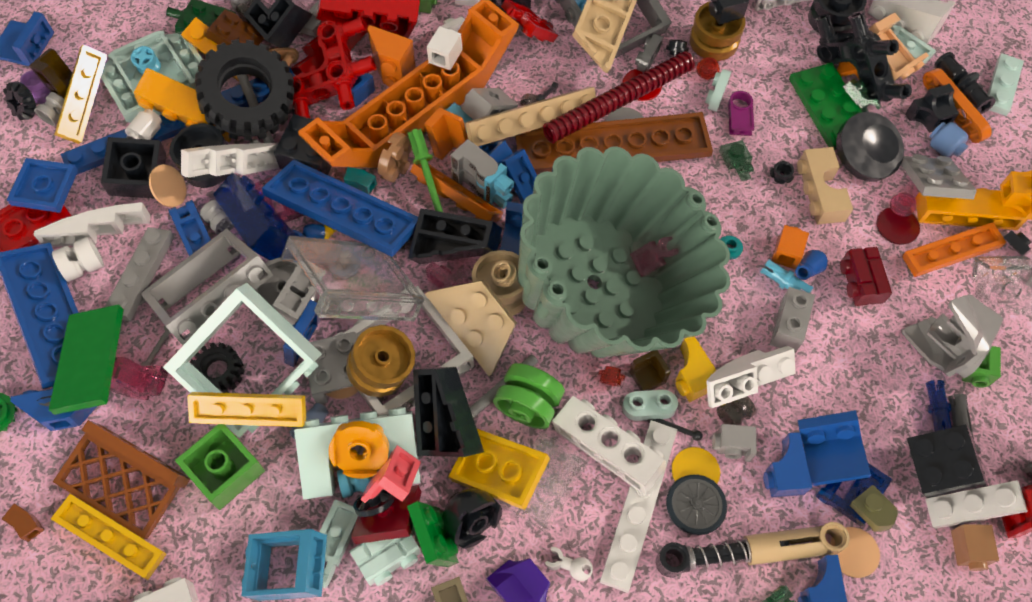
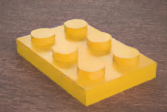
[448,429,550,510]

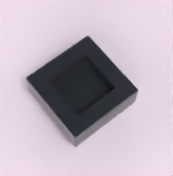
[1004,230,1032,257]

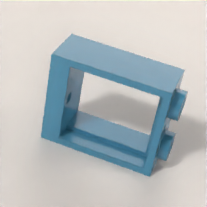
[241,529,327,601]

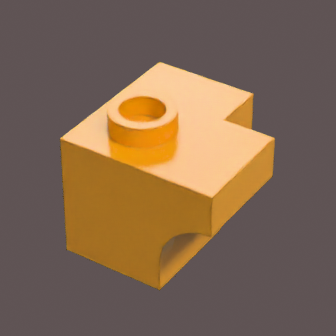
[1000,170,1032,220]

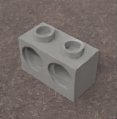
[272,260,325,326]
[770,287,815,353]

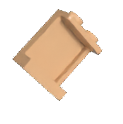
[869,13,929,81]

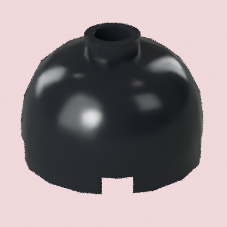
[443,488,502,549]

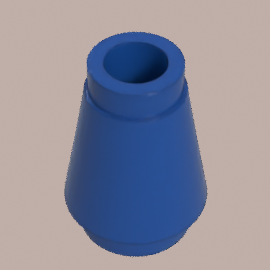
[795,250,828,280]

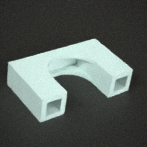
[294,407,421,500]

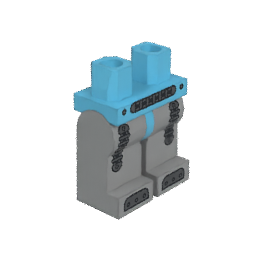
[451,139,514,209]

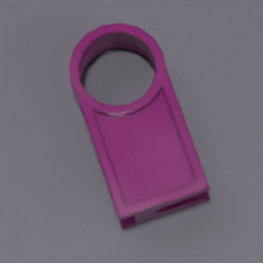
[728,91,754,136]

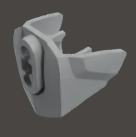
[901,295,1004,378]

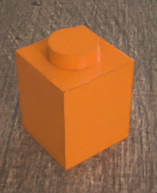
[771,225,809,270]

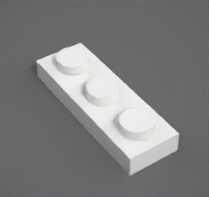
[925,480,1028,529]

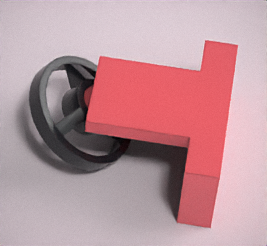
[353,445,421,517]

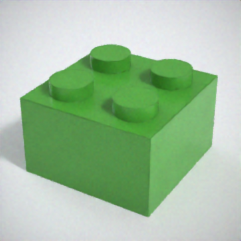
[175,424,265,510]

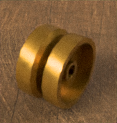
[689,1,746,61]
[346,325,415,397]

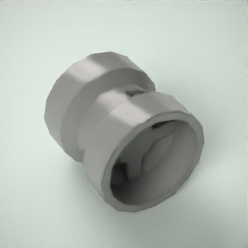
[34,92,65,126]
[200,200,236,235]

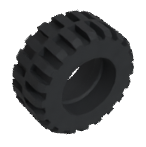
[195,39,294,141]

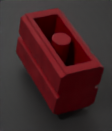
[840,247,892,306]

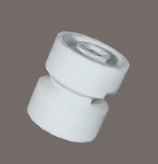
[52,236,104,282]

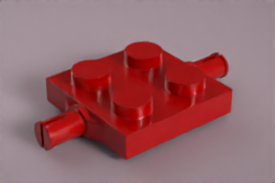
[501,0,559,43]

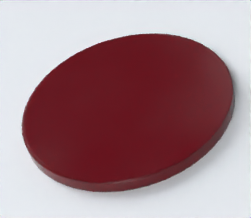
[876,207,920,245]

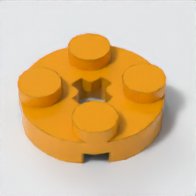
[329,421,389,479]

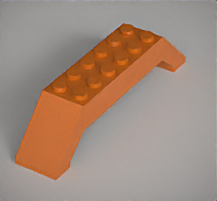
[298,0,519,168]

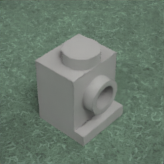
[712,424,757,462]

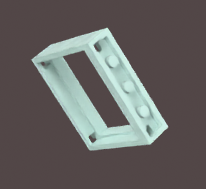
[163,283,322,438]

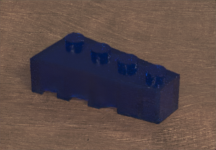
[213,172,307,260]

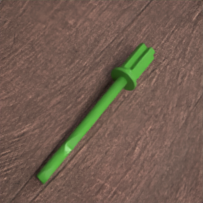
[407,129,443,212]

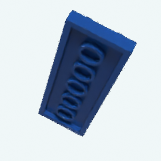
[262,159,418,257]
[0,243,79,389]

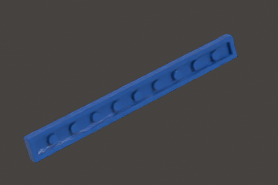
[61,67,295,175]

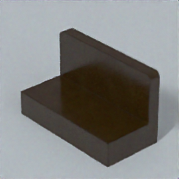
[29,48,72,99]

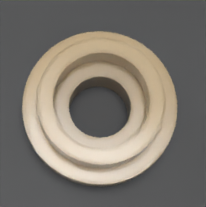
[491,261,518,288]

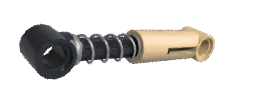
[656,522,850,578]

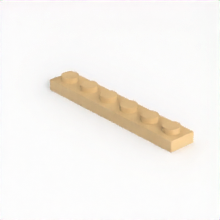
[465,87,596,146]

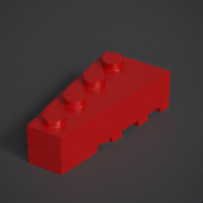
[316,0,420,38]

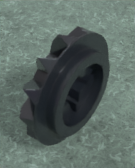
[3,81,36,121]

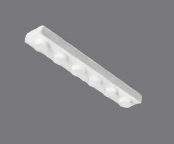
[600,420,678,593]

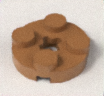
[378,132,412,183]

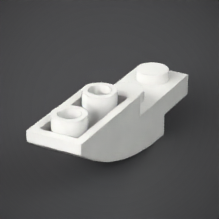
[706,346,796,408]

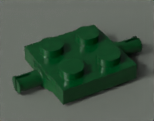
[166,0,236,34]

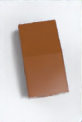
[2,503,44,542]

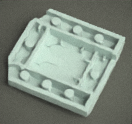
[101,30,203,123]

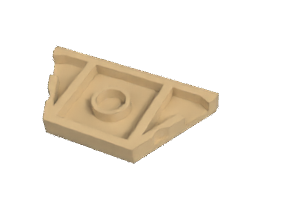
[572,0,637,73]
[425,280,517,376]

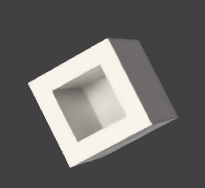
[427,26,463,70]

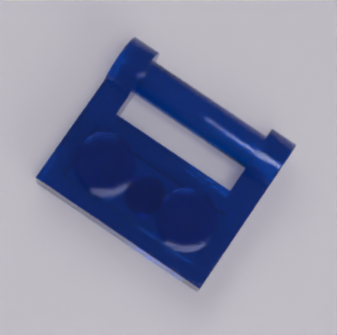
[816,463,892,527]

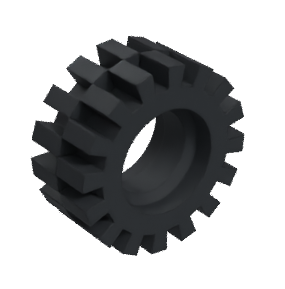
[190,342,244,393]

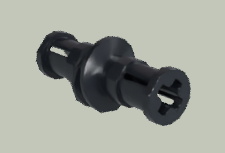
[934,52,996,114]

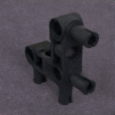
[815,11,912,106]

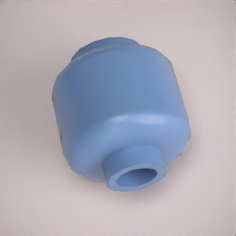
[929,122,969,157]

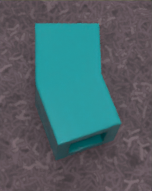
[344,167,377,194]

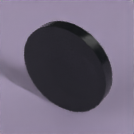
[836,112,904,182]

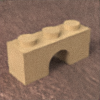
[797,147,853,225]

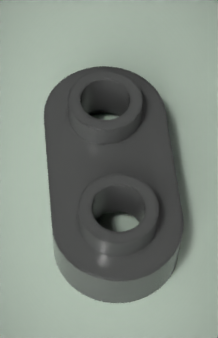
[635,33,663,72]

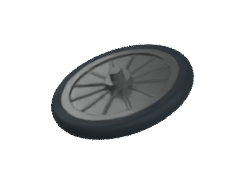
[666,474,727,535]

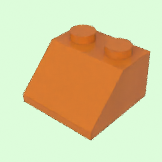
[367,25,416,87]

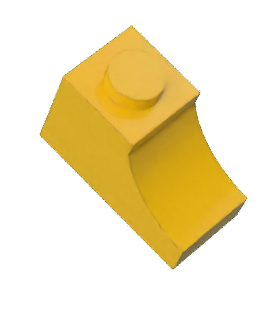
[675,336,716,403]

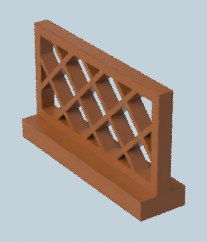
[53,420,190,539]

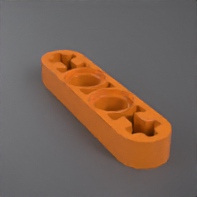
[923,68,992,143]

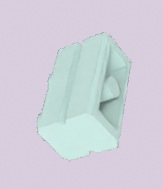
[349,535,421,586]

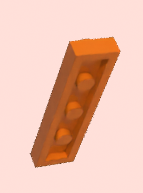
[410,164,503,222]
[902,222,1007,277]

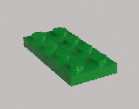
[789,63,862,150]

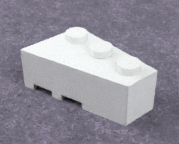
[867,0,956,44]

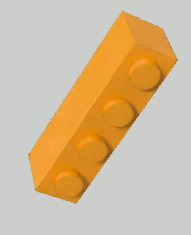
[134,68,232,143]
[915,188,1028,230]

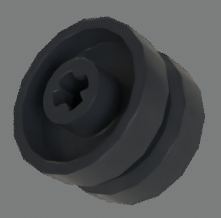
[808,0,867,33]
[169,123,231,188]

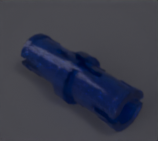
[926,380,952,431]

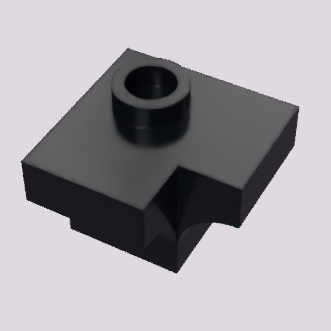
[905,84,959,133]

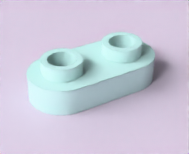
[705,69,731,112]
[622,390,678,421]

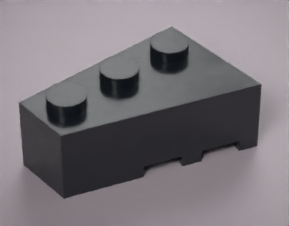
[408,208,502,264]
[413,367,484,457]

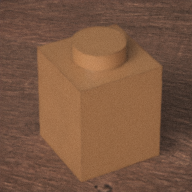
[951,524,1000,571]

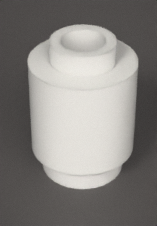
[125,109,162,140]

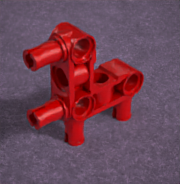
[292,16,377,119]

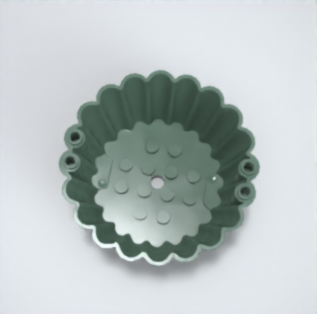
[518,146,730,358]

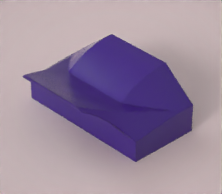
[486,558,551,602]

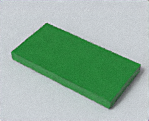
[49,304,124,415]

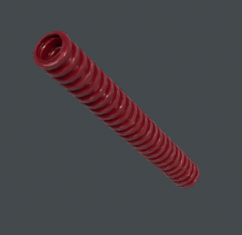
[543,51,695,143]

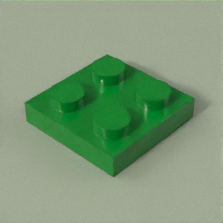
[407,501,459,567]

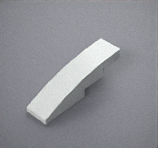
[181,143,279,178]
[34,202,150,247]

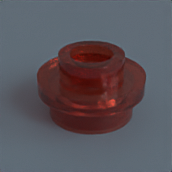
[696,57,720,80]
[598,366,626,387]

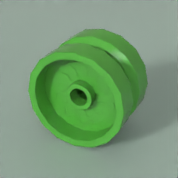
[493,363,565,429]

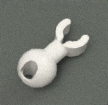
[545,547,593,581]

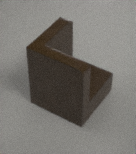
[629,350,671,391]

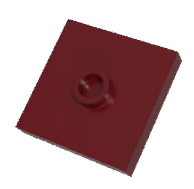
[351,485,422,544]

